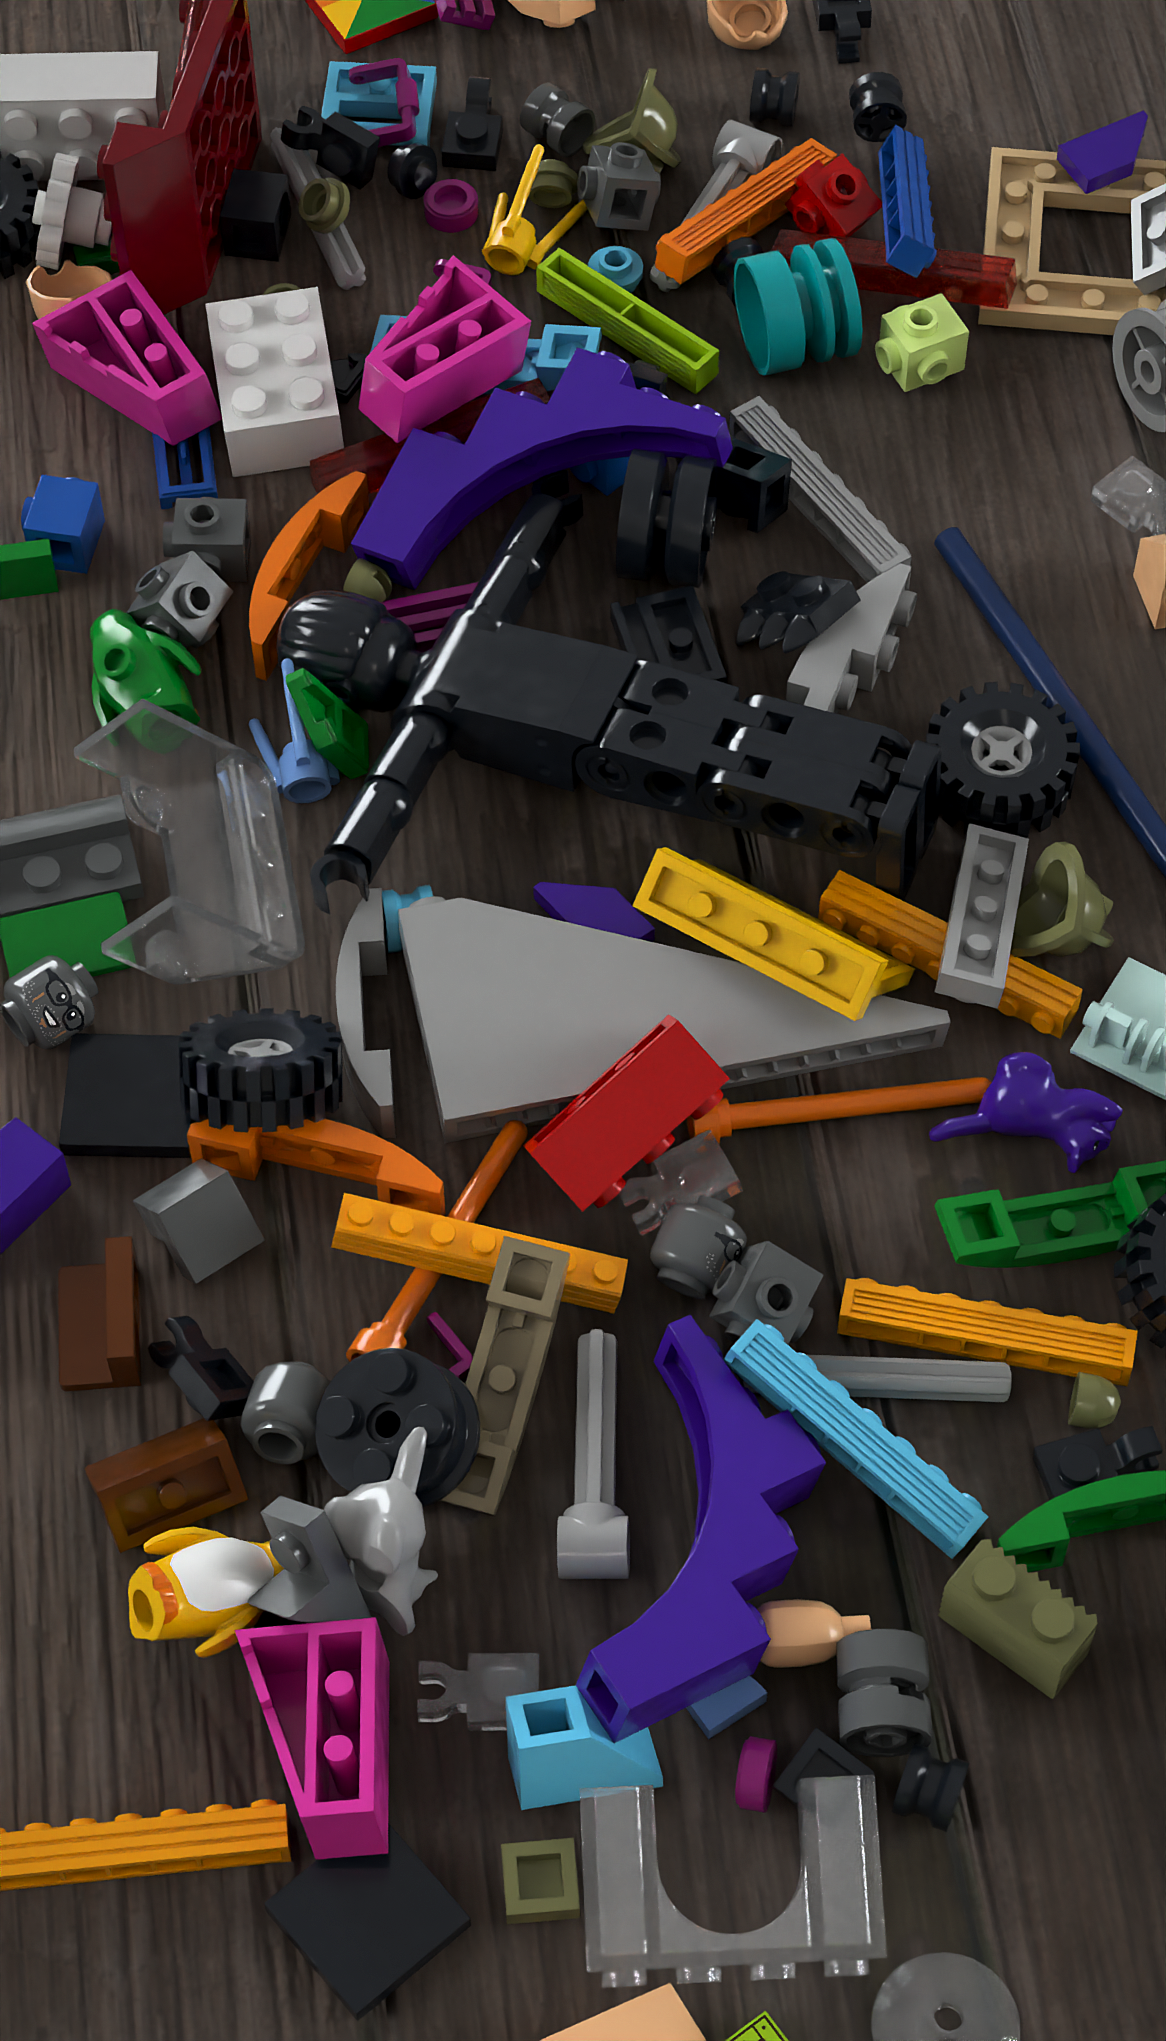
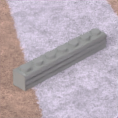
[729,396,911,583]

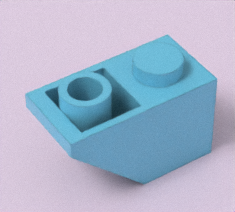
[506,1685,663,1810]

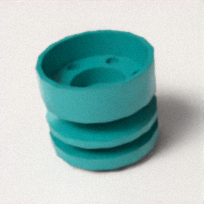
[734,238,863,375]

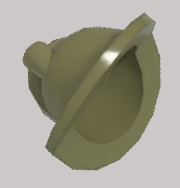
[582,68,682,173]
[1010,842,1114,957]

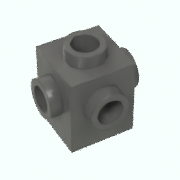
[577,142,661,231]
[163,497,252,582]
[127,551,234,648]
[709,1241,823,1345]

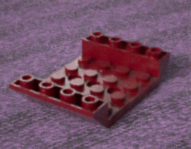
[97,0,262,315]

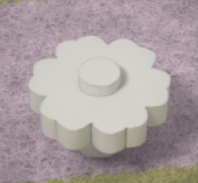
[32,153,112,270]

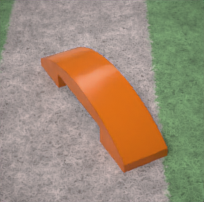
[249,471,370,681]
[187,1119,446,1216]

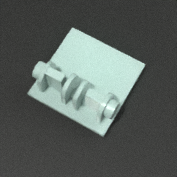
[1070,957,1166,1100]

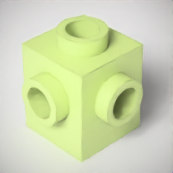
[875,293,969,392]

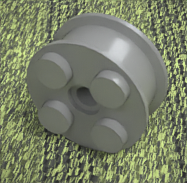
[1112,299,1166,432]

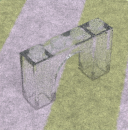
[579,1775,887,1987]

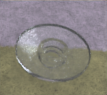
[871,1952,1021,2041]

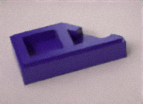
[1056,110,1148,194]
[533,882,655,942]

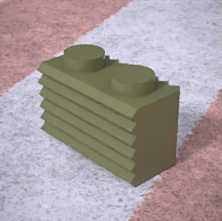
[938,1539,1098,1699]

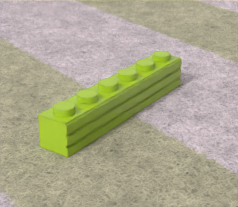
[536,248,719,394]

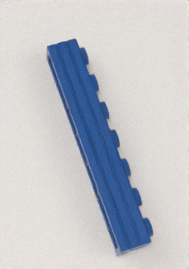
[878,125,937,278]

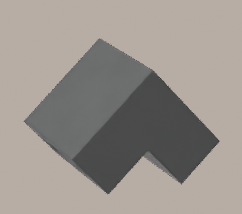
[133,1158,265,1284]

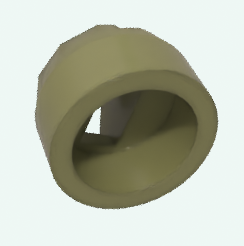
[343,558,392,603]
[1068,1372,1121,1429]

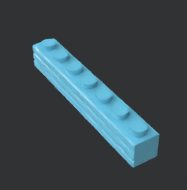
[723,1319,989,1559]

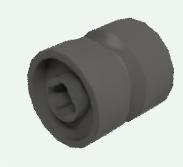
[836,1629,932,1757]

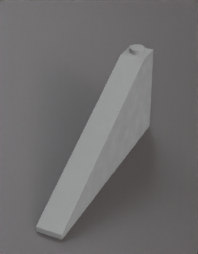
[398,896,951,1143]

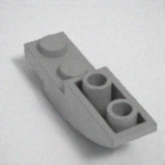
[786,563,917,714]

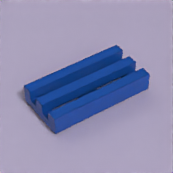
[152,427,218,509]

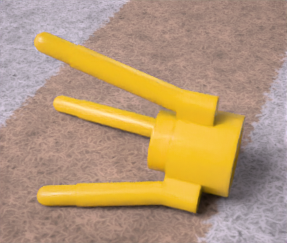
[482,144,588,276]

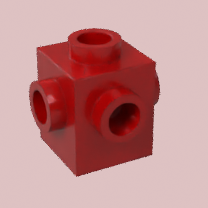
[784,153,882,244]

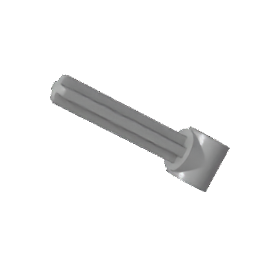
[650,120,782,292]
[557,1329,630,1579]

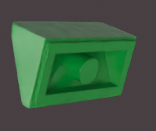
[0,892,137,978]

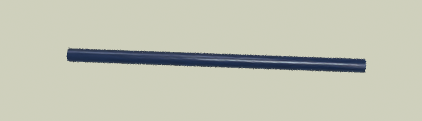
[934,527,1166,879]

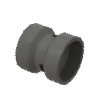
[520,82,595,158]

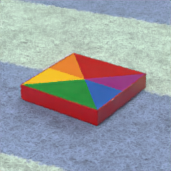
[305,0,438,55]

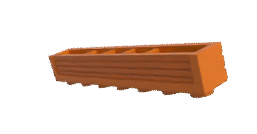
[655,138,837,284]

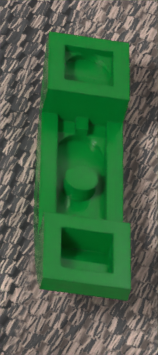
[934,1160,1166,1268]
[996,1470,1166,1573]

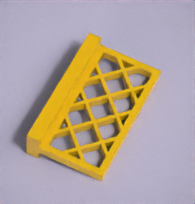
[633,847,915,1021]

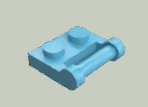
[321,61,437,147]

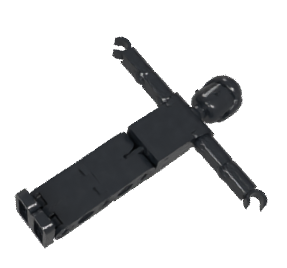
[276,470,942,915]

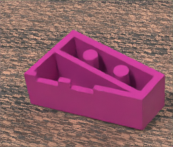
[358,255,531,443]
[32,270,222,446]
[235,1617,390,1859]

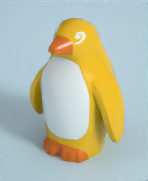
[128,1527,284,1658]

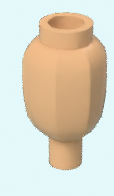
[757,1599,871,1668]

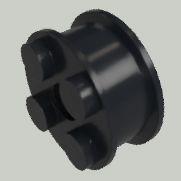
[315,1348,480,1508]

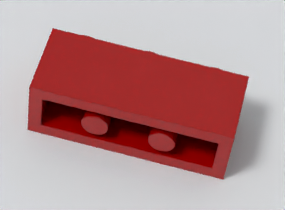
[523,1014,730,1212]

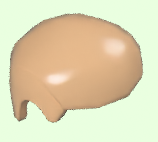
[706,0,788,50]
[26,260,113,319]

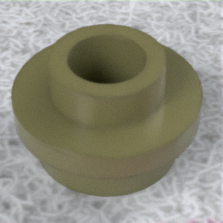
[529,159,578,208]
[299,177,350,234]

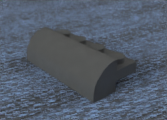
[0,794,144,918]

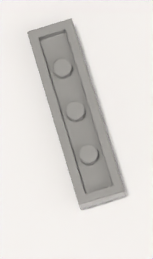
[935,823,1029,1009]

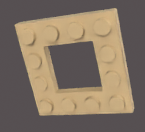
[978,147,1166,335]

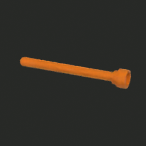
[686,1077,992,1147]
[346,1120,528,1362]

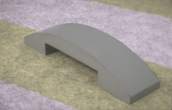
[336,888,396,1138]

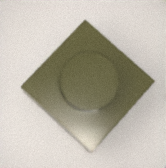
[501,1838,580,1924]

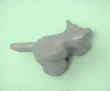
[324,1427,438,1636]

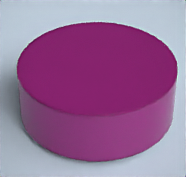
[423,179,479,233]
[735,1736,777,1813]

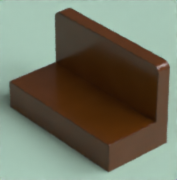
[58,1236,141,1391]
[84,1418,249,1553]

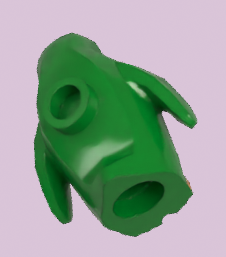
[90,609,202,749]

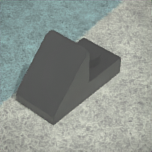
[248,1496,372,1623]

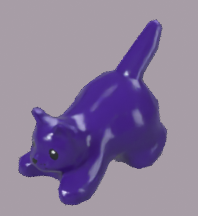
[929,1052,1123,1173]

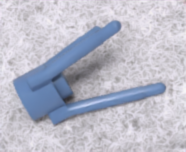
[249,658,340,803]

